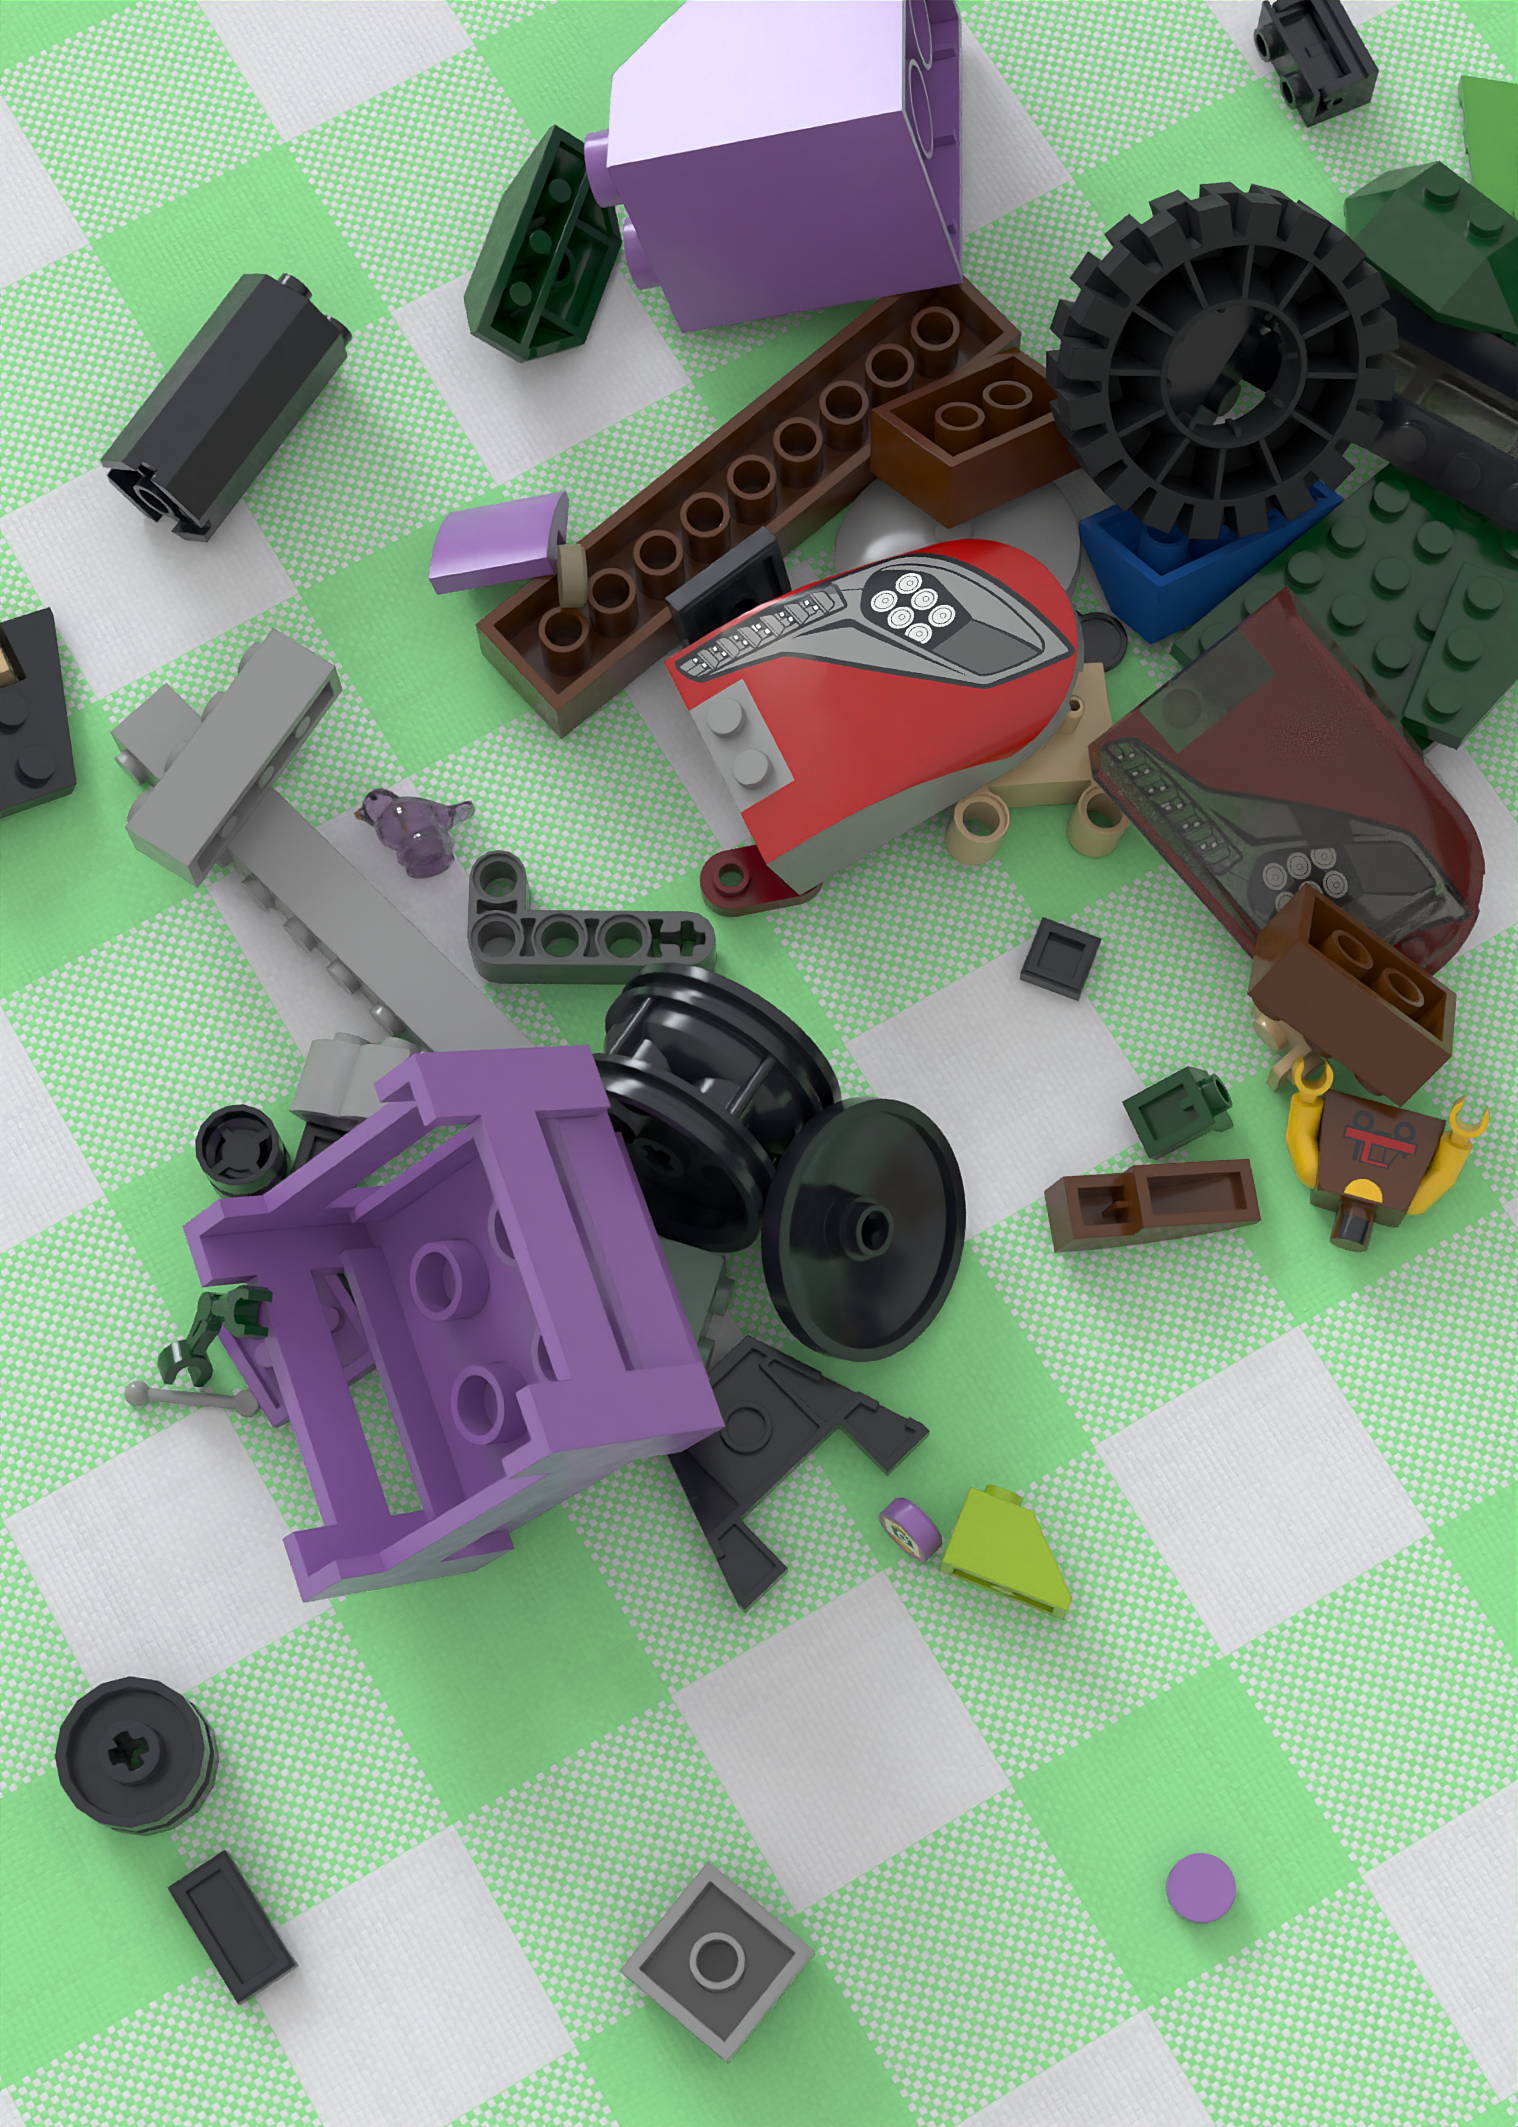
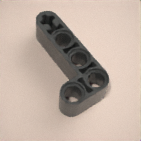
[467,850,717,985]

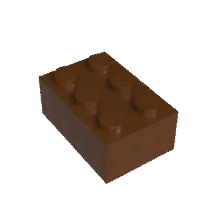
[870,346,1082,529]
[1247,882,1457,1107]

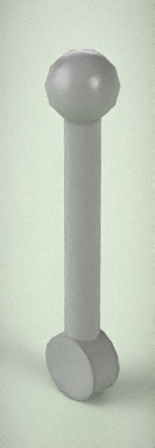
[124,1381,260,1418]

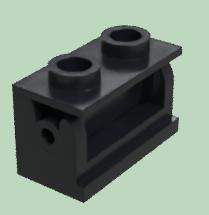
[1253,0,1379,128]

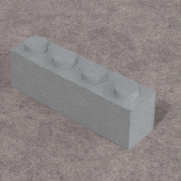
[125,628,343,888]

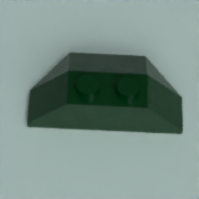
[463,125,622,364]
[1343,161,1518,343]

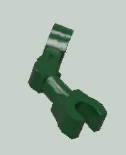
[157,1285,273,1387]

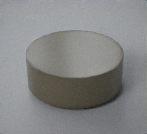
[557,544,588,608]

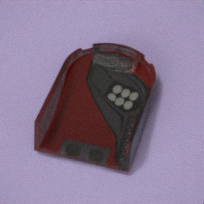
[1088,585,1485,976]

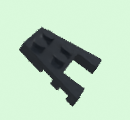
[0,607,77,819]
[666,1335,930,1613]

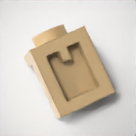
[1250,1004,1324,1092]

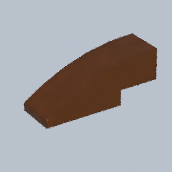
[1044,1159,1261,1253]

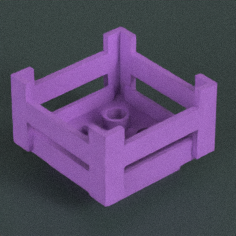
[183,1045,725,1603]

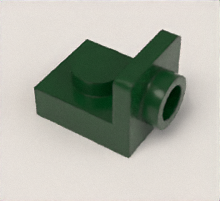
[1122,1066,1233,1160]

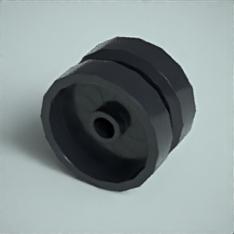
[55,1676,219,1836]

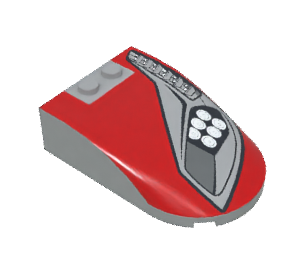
[664,539,1084,895]

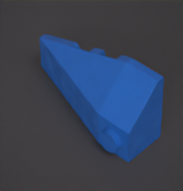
[1078,480,1344,645]

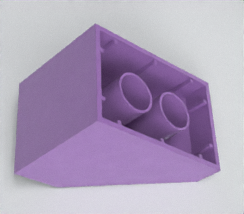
[584,0,963,333]

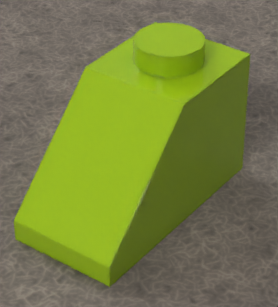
[940,1484,1072,1620]

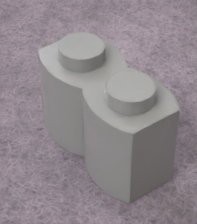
[289,1032,421,1132]

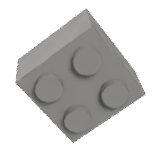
[619,1861,815,2064]

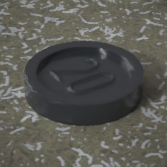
[1081,612,1128,673]

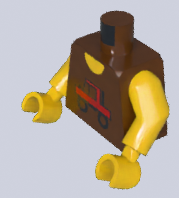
[1285,1055,1491,1252]

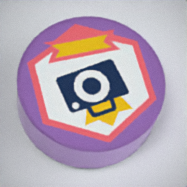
[879,1497,942,1562]

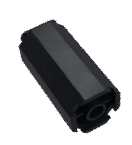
[100,273,353,543]

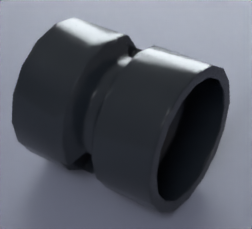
[195,1104,291,1199]

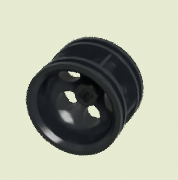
[592,962,842,1253]

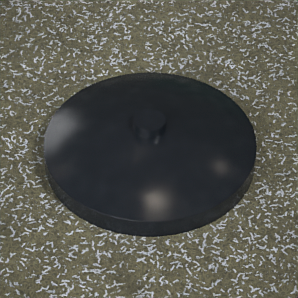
[761,1096,966,1362]

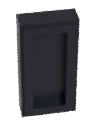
[168,1850,299,2005]

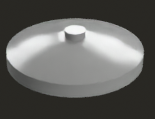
[834,478,1081,599]

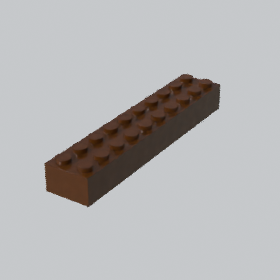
[475,275,1022,739]

